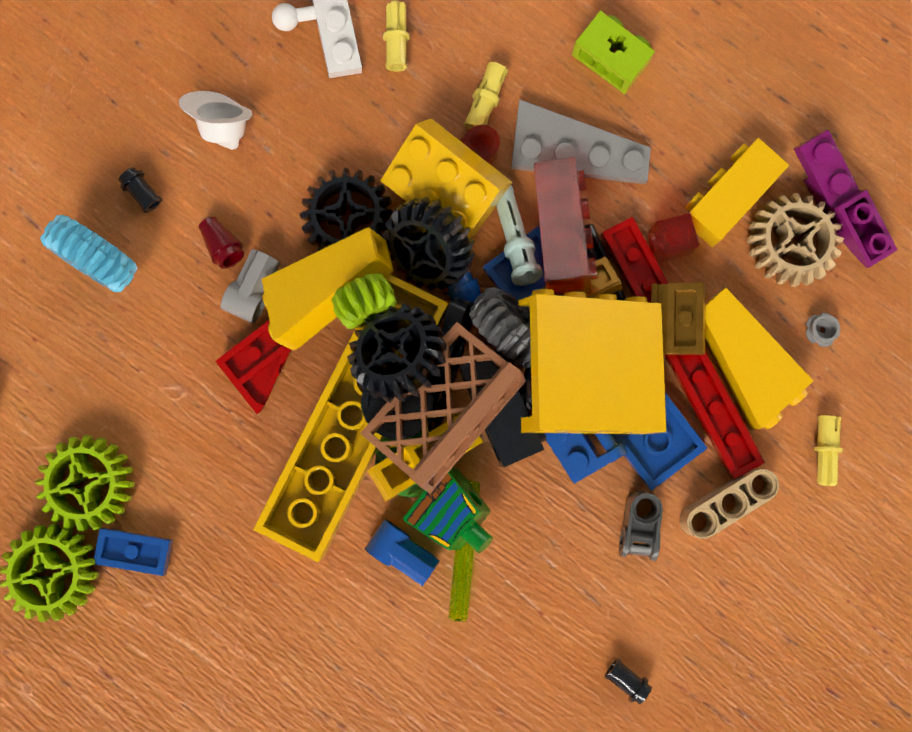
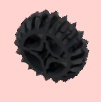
[300,168,393,251]
[382,196,476,291]
[347,303,447,403]

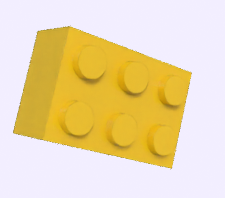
[380,119,513,238]

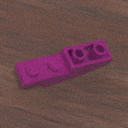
[794,130,898,268]

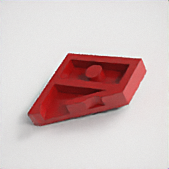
[215,320,291,414]

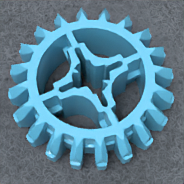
[40,215,138,292]

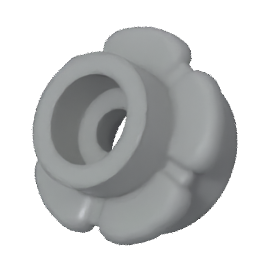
[806,313,840,347]

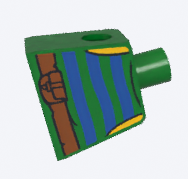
[402,467,493,553]

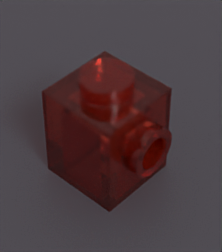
[648,213,700,263]

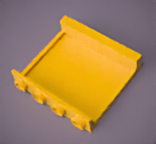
[518,289,666,434]

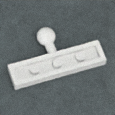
[272,0,362,78]

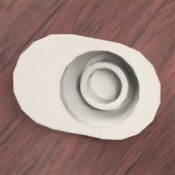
[179,91,253,150]

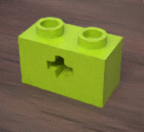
[572,10,655,95]

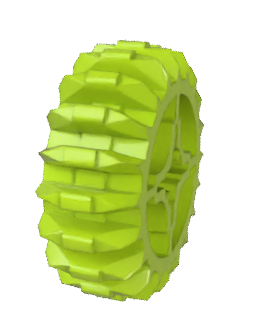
[34,435,135,532]
[0,524,100,622]

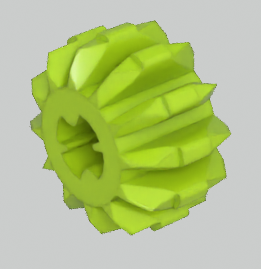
[331,273,397,329]

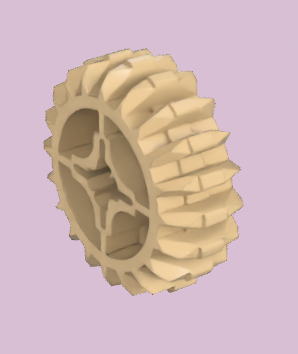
[746,193,844,287]

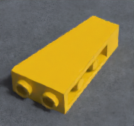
[262,227,394,350]
[705,288,813,430]

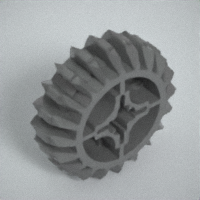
[469,287,531,369]

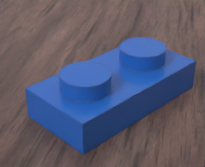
[94,528,173,576]

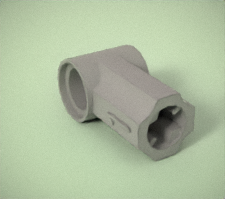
[220,249,280,324]

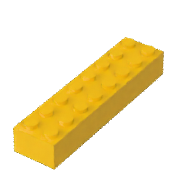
[253,274,448,562]

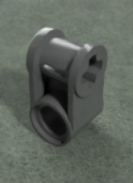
[619,491,663,561]

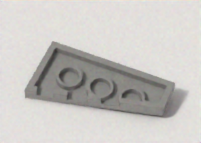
[511,99,651,184]

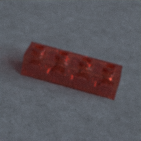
[534,157,598,296]

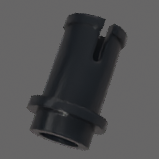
[118,167,162,213]
[604,659,652,704]

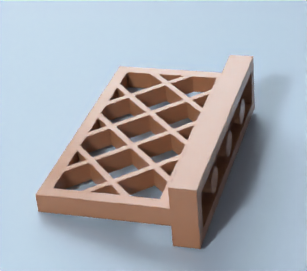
[360,322,526,493]

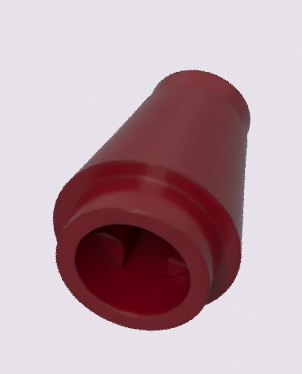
[198,216,244,269]

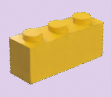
[682,138,789,248]

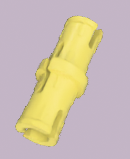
[464,62,508,134]

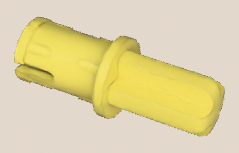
[383,0,410,72]
[814,415,843,486]

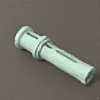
[496,186,543,286]

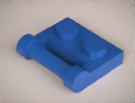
[545,433,627,484]

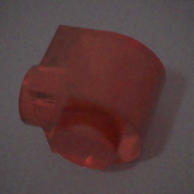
[459,125,500,165]

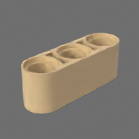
[679,469,779,539]

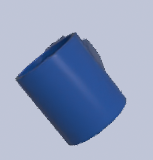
[364,519,440,586]

